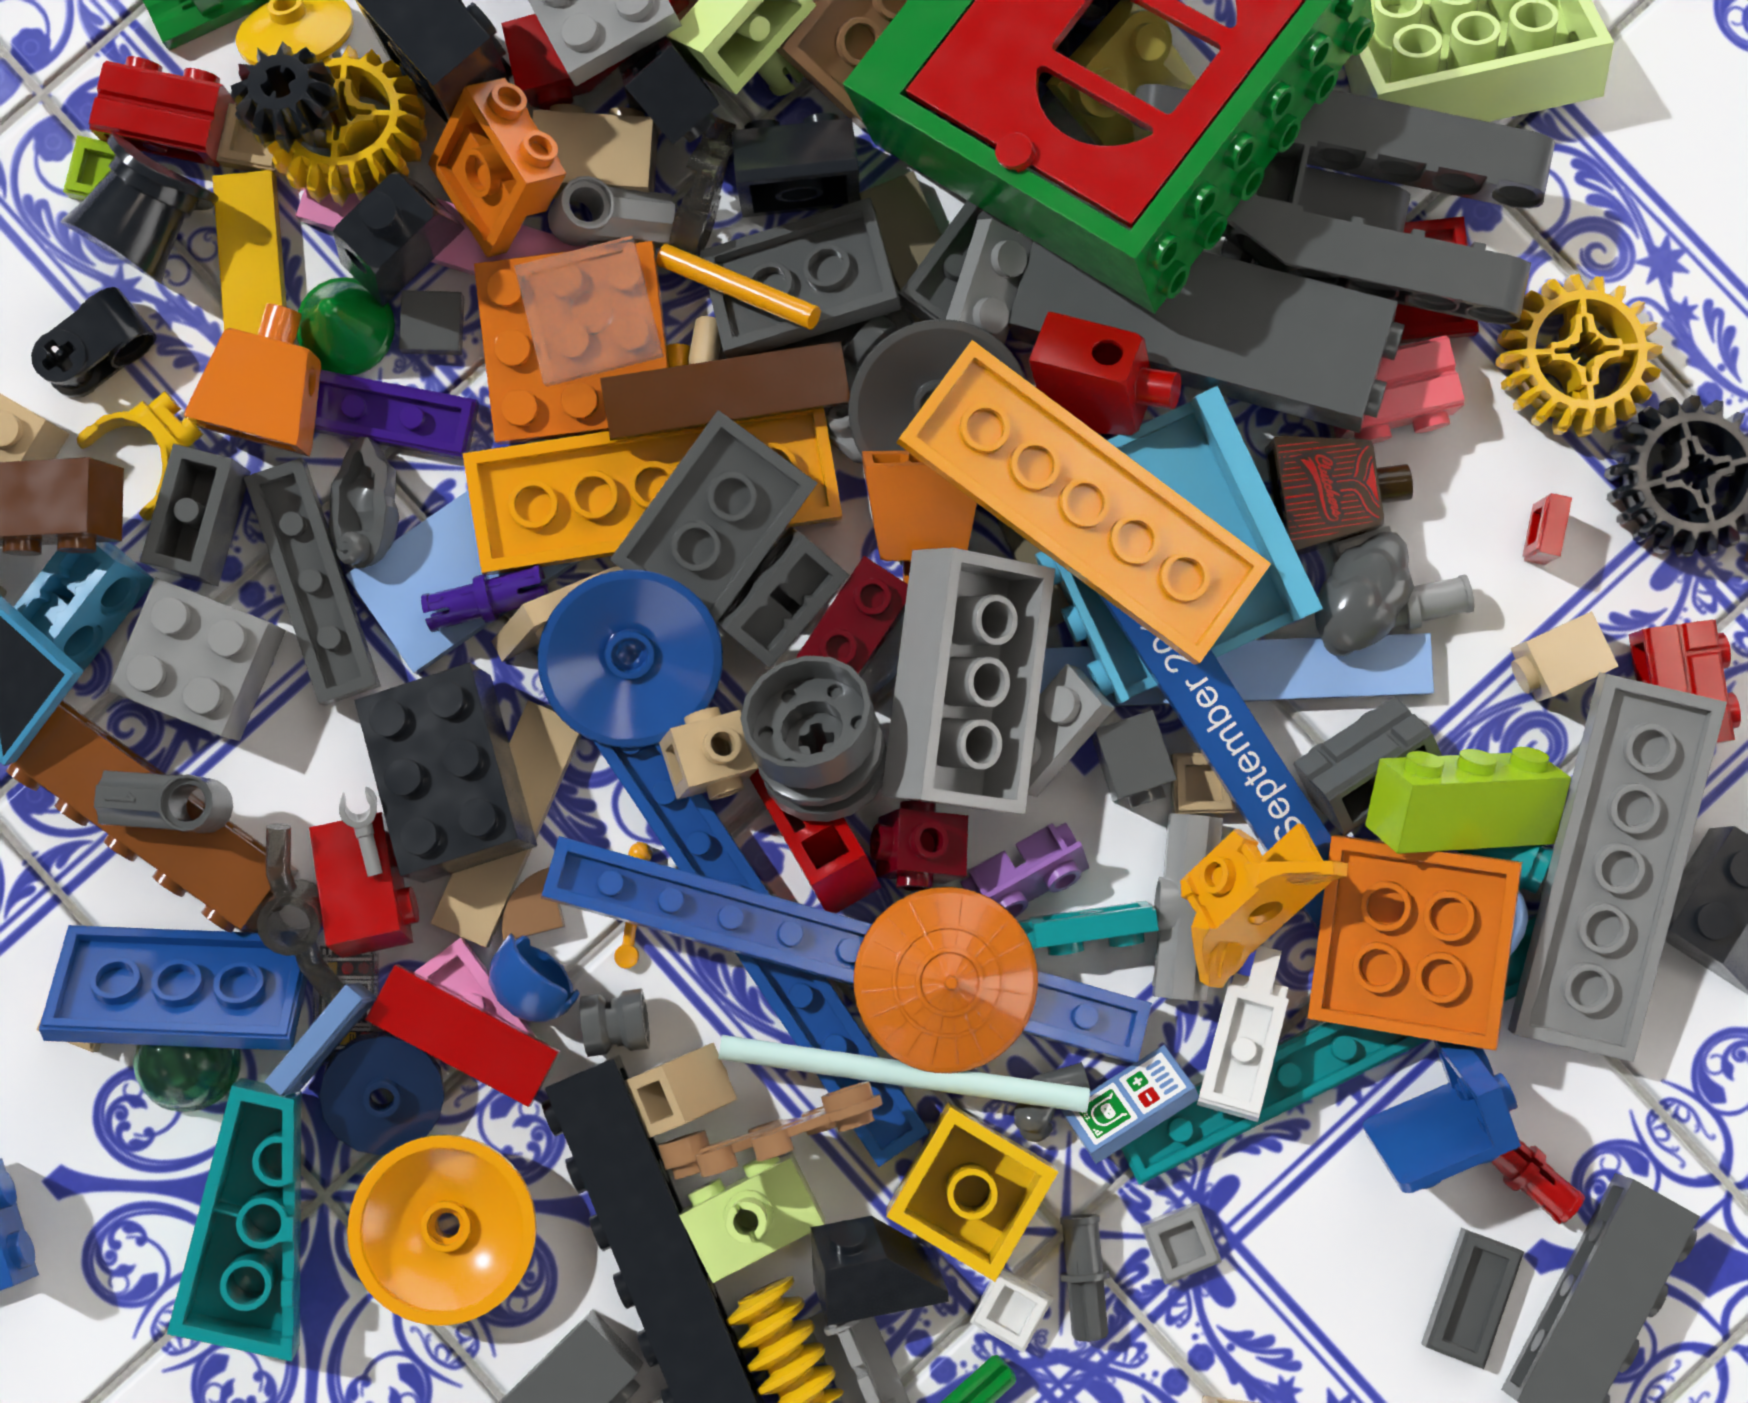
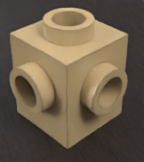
[659,707,758,800]

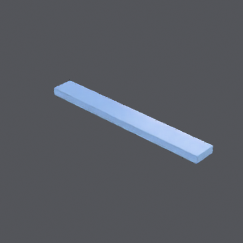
[1040,633,1434,707]

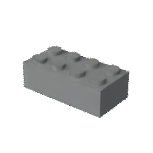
[881,547,1055,814]

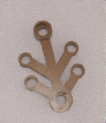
[658,1081,883,1180]

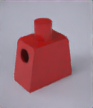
[1029,312,1181,435]

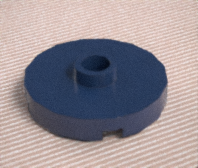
[319,1031,445,1156]

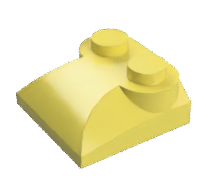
[1046,0,1197,146]

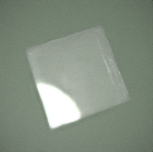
[514,236,664,387]

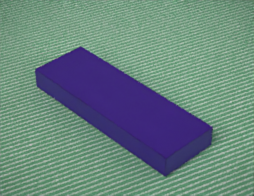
[314,370,479,460]

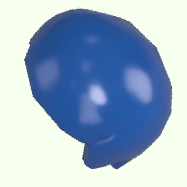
[488,933,580,1022]

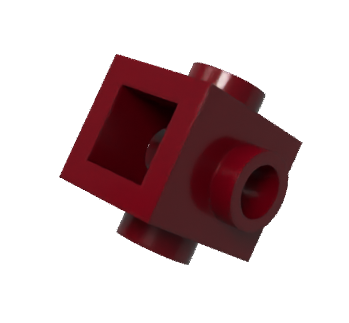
[870,800,969,891]

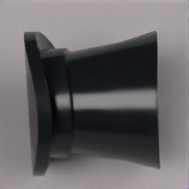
[60,131,219,284]

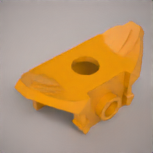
[1180,823,1348,988]

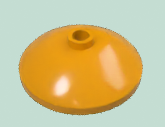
[347,1134,537,1326]

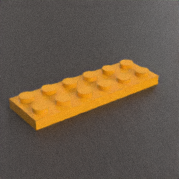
[896,340,1271,665]
[462,408,843,575]

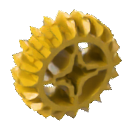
[267,45,427,207]
[1495,274,1664,437]

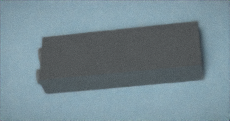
[1008,241,1405,433]

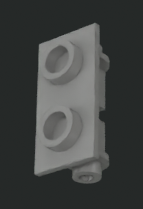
[808,1312,910,1403]

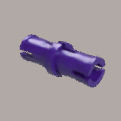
[421,564,550,632]

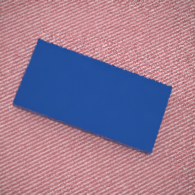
[39,925,314,1051]

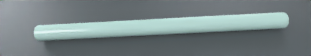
[718,1035,1090,1113]

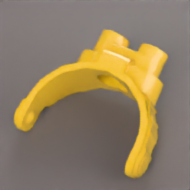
[76,391,204,521]

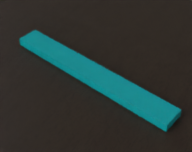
[1121,914,1537,1185]

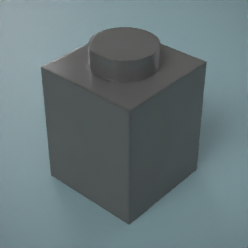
[1091,710,1177,808]

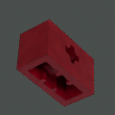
[796,556,908,677]

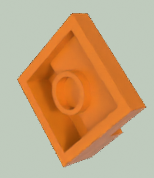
[428,78,567,258]

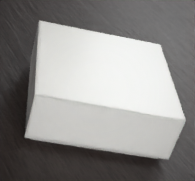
[969,1268,1054,1353]

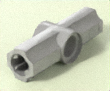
[1152,813,1223,1002]

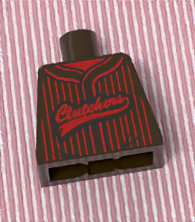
[1265,436,1413,555]

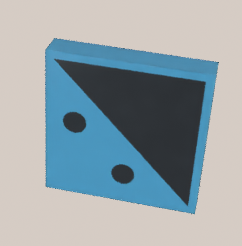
[0,595,84,766]

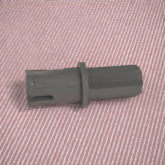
[1060,1214,1110,1342]

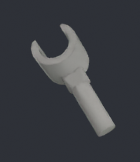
[339,787,383,877]

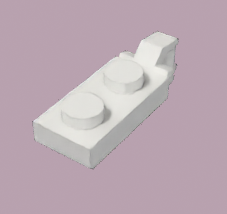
[1197,945,1289,1122]

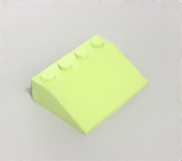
[1344,0,1614,122]

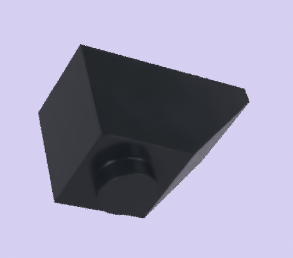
[810,1216,949,1326]

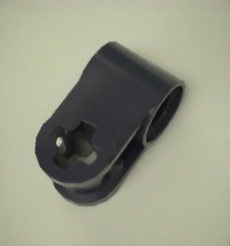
[31,287,157,398]

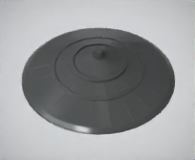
[848,319,1026,456]

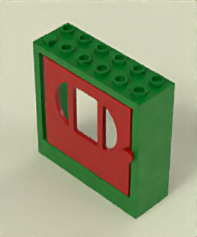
[843,0,1375,314]

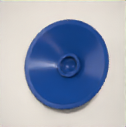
[538,570,723,748]

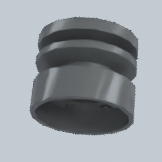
[740,656,887,822]

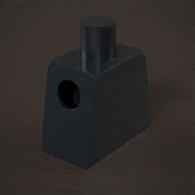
[333,171,465,307]

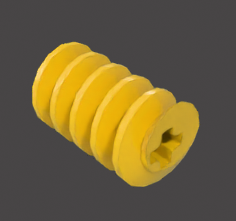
[726,1276,844,1403]

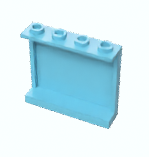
[1035,386,1323,704]

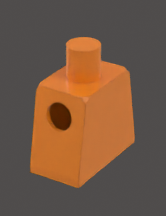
[184,303,321,457]
[862,450,977,584]

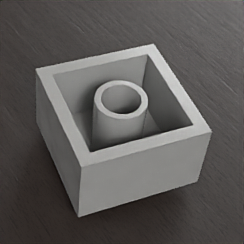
[107,577,286,741]

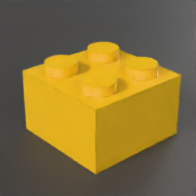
[886,1102,1059,1282]

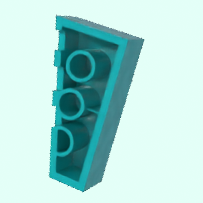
[167,1078,302,1362]

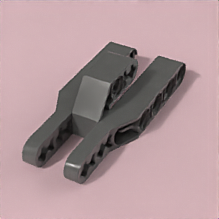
[1131,84,1555,324]

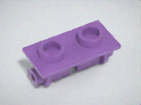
[960,822,1089,918]

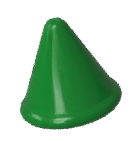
[296,277,395,376]

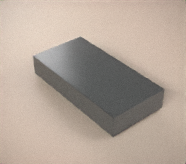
[1421,1227,1524,1369]

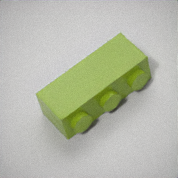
[1365,747,1571,854]

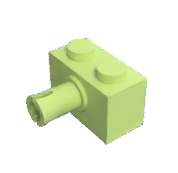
[667,0,817,96]
[679,1152,826,1283]

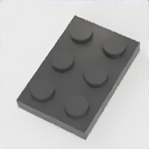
[700,197,902,359]
[610,410,818,623]

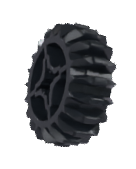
[1604,395,1748,559]

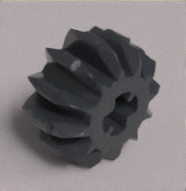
[231,41,340,153]

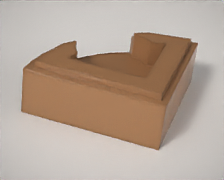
[502,867,566,941]

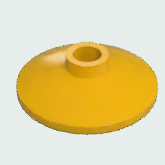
[236,0,354,65]

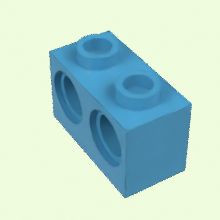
[14,542,154,671]

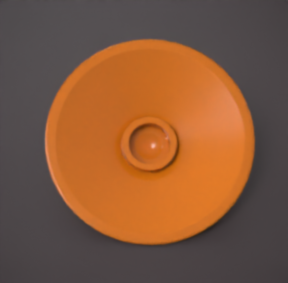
[854,887,1038,1073]

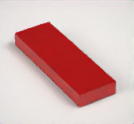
[365,964,561,1107]

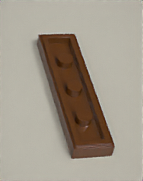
[600,341,850,441]

